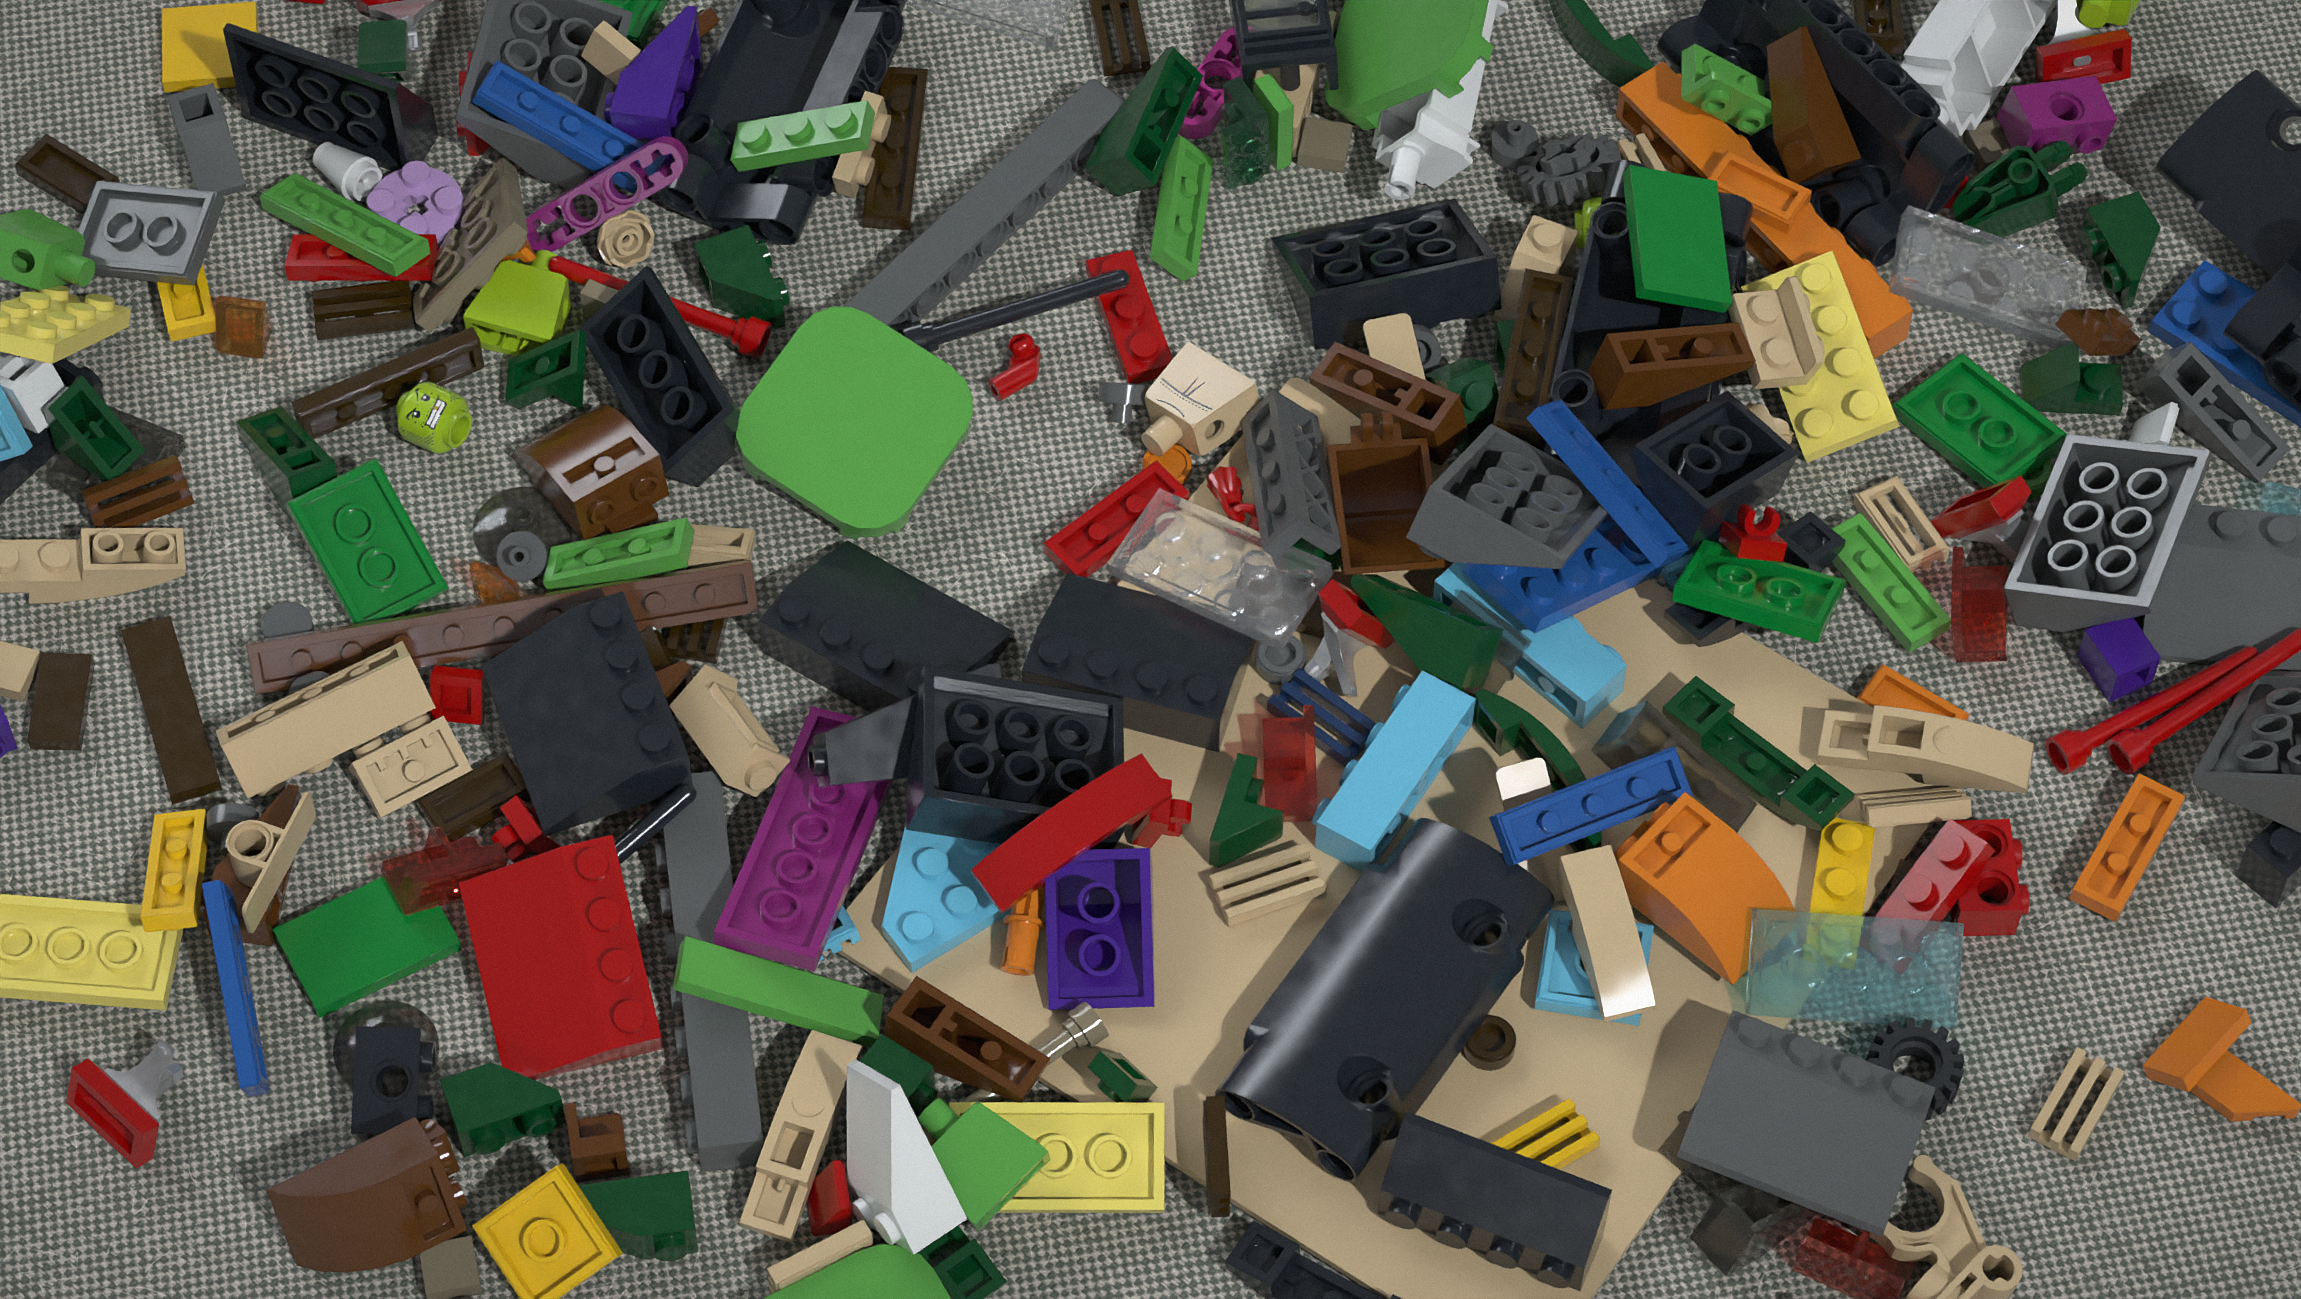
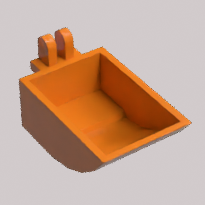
[1613,792,1798,986]

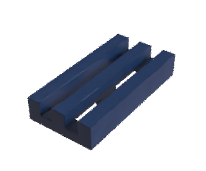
[1267,668,1376,768]

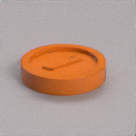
[1142,444,1192,485]

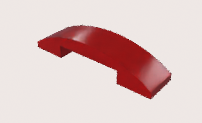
[971,753,1172,914]

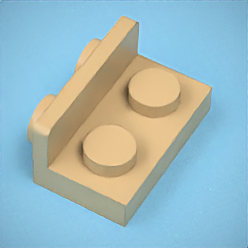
[1728,276,1825,390]
[348,714,473,820]

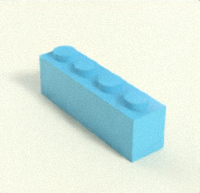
[1433,562,1627,729]
[1312,671,1476,873]

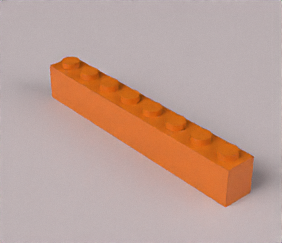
[1616,61,1913,359]

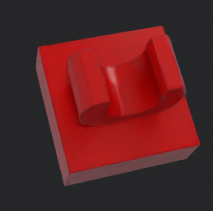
[1718,504,1787,562]
[430,666,485,725]
[1131,778,1192,849]
[491,795,561,863]

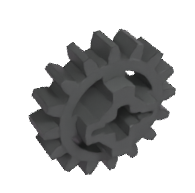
[1517,133,1621,206]

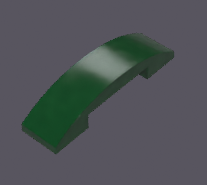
[1549,0,1655,88]
[1662,676,1855,832]
[1473,689,1602,853]

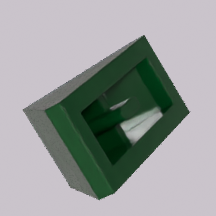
[44,375,146,482]

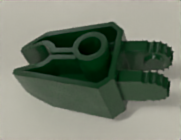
[1952,140,2088,241]

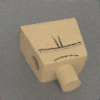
[1141,341,1260,457]

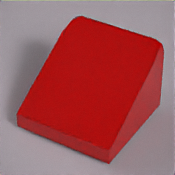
[807,1160,853,1236]

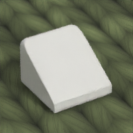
[2129,402,2180,445]

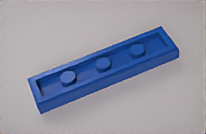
[472,60,666,194]
[1526,400,1689,569]
[1489,746,1693,866]
[202,879,271,1097]

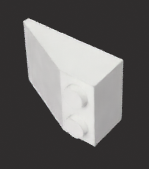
[847,1059,967,1254]

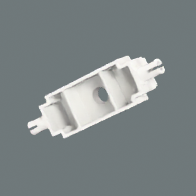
[1372,0,1508,200]
[1895,0,2057,137]

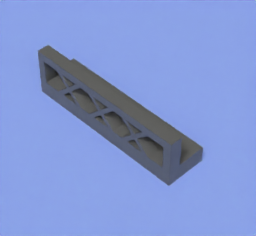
[1241,390,1341,559]

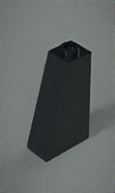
[808,663,1002,788]

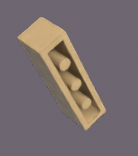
[215,641,436,798]

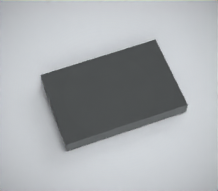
[78,181,226,286]

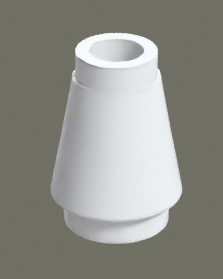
[313,142,382,201]

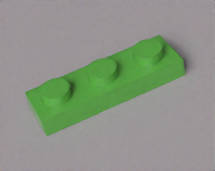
[731,100,875,172]
[1150,136,1213,281]
[1832,513,1952,653]
[543,518,695,592]

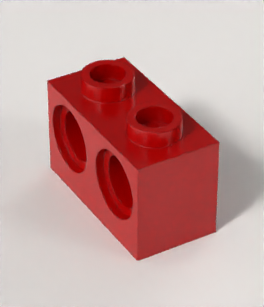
[1949,819,2029,937]

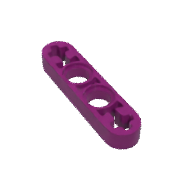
[526,136,688,252]

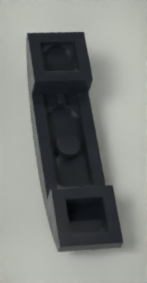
[1664,511,1846,647]
[1225,1220,1402,1299]

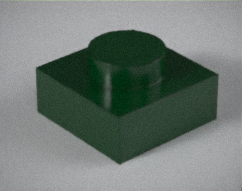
[1087,1051,1158,1102]

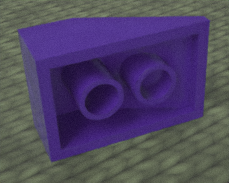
[604,6,703,168]
[1045,848,1155,1010]

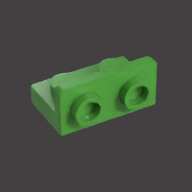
[1681,44,1773,136]

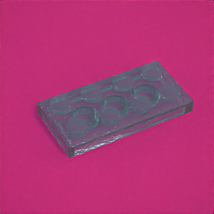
[1745,908,1964,1029]

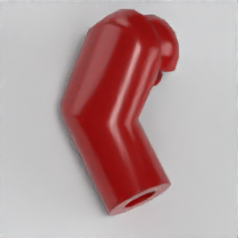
[988,333,1041,402]

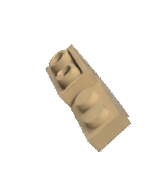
[0,528,186,604]
[1817,705,2034,794]
[739,1030,863,1243]

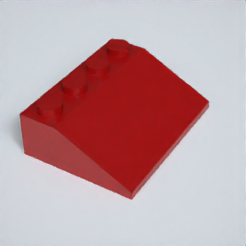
[459,835,662,1080]

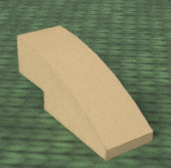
[1557,844,1655,1022]

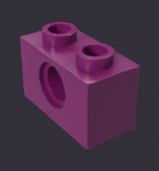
[1997,76,2117,154]

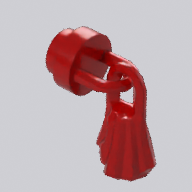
[1206,466,1262,548]

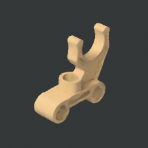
[1859,1155,2023,1299]

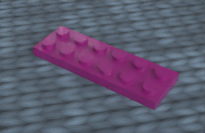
[714,706,894,971]

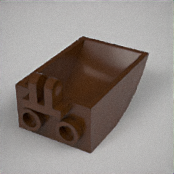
[511,404,670,540]
[1326,411,1445,575]
[266,1117,468,1273]

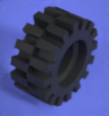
[1866,1017,1964,1121]

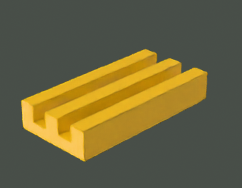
[1491,1098,1601,1170]

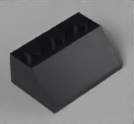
[1631,391,1799,548]

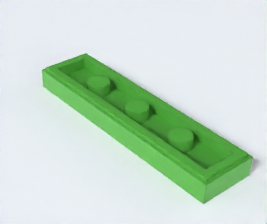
[260,173,430,277]
[673,936,884,1048]

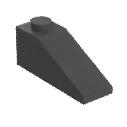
[2135,342,2291,483]

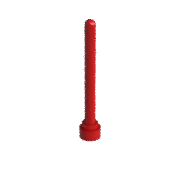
[548,256,772,360]
[2106,628,2301,775]
[2045,646,2259,775]

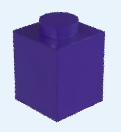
[2077,617,2161,703]

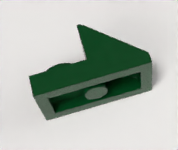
[358,20,415,83]
[505,329,587,409]
[2020,342,2123,416]
[1209,753,1284,868]

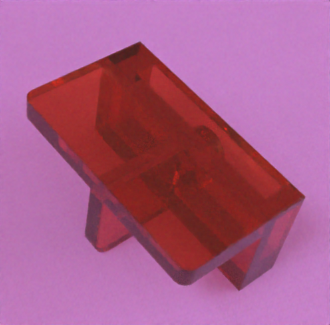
[1951,547,2009,663]
[1262,705,1317,822]
[380,826,509,915]
[1792,1218,1916,1299]

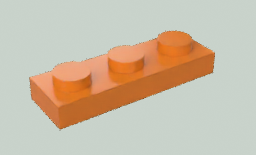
[2069,773,2186,922]

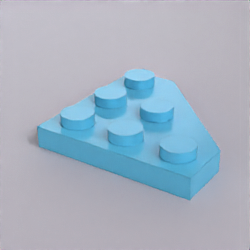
[882,824,1011,973]

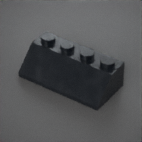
[579,266,740,487]
[1378,1111,1612,1291]

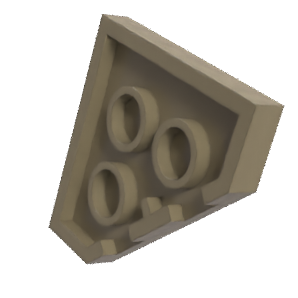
[413,157,528,333]

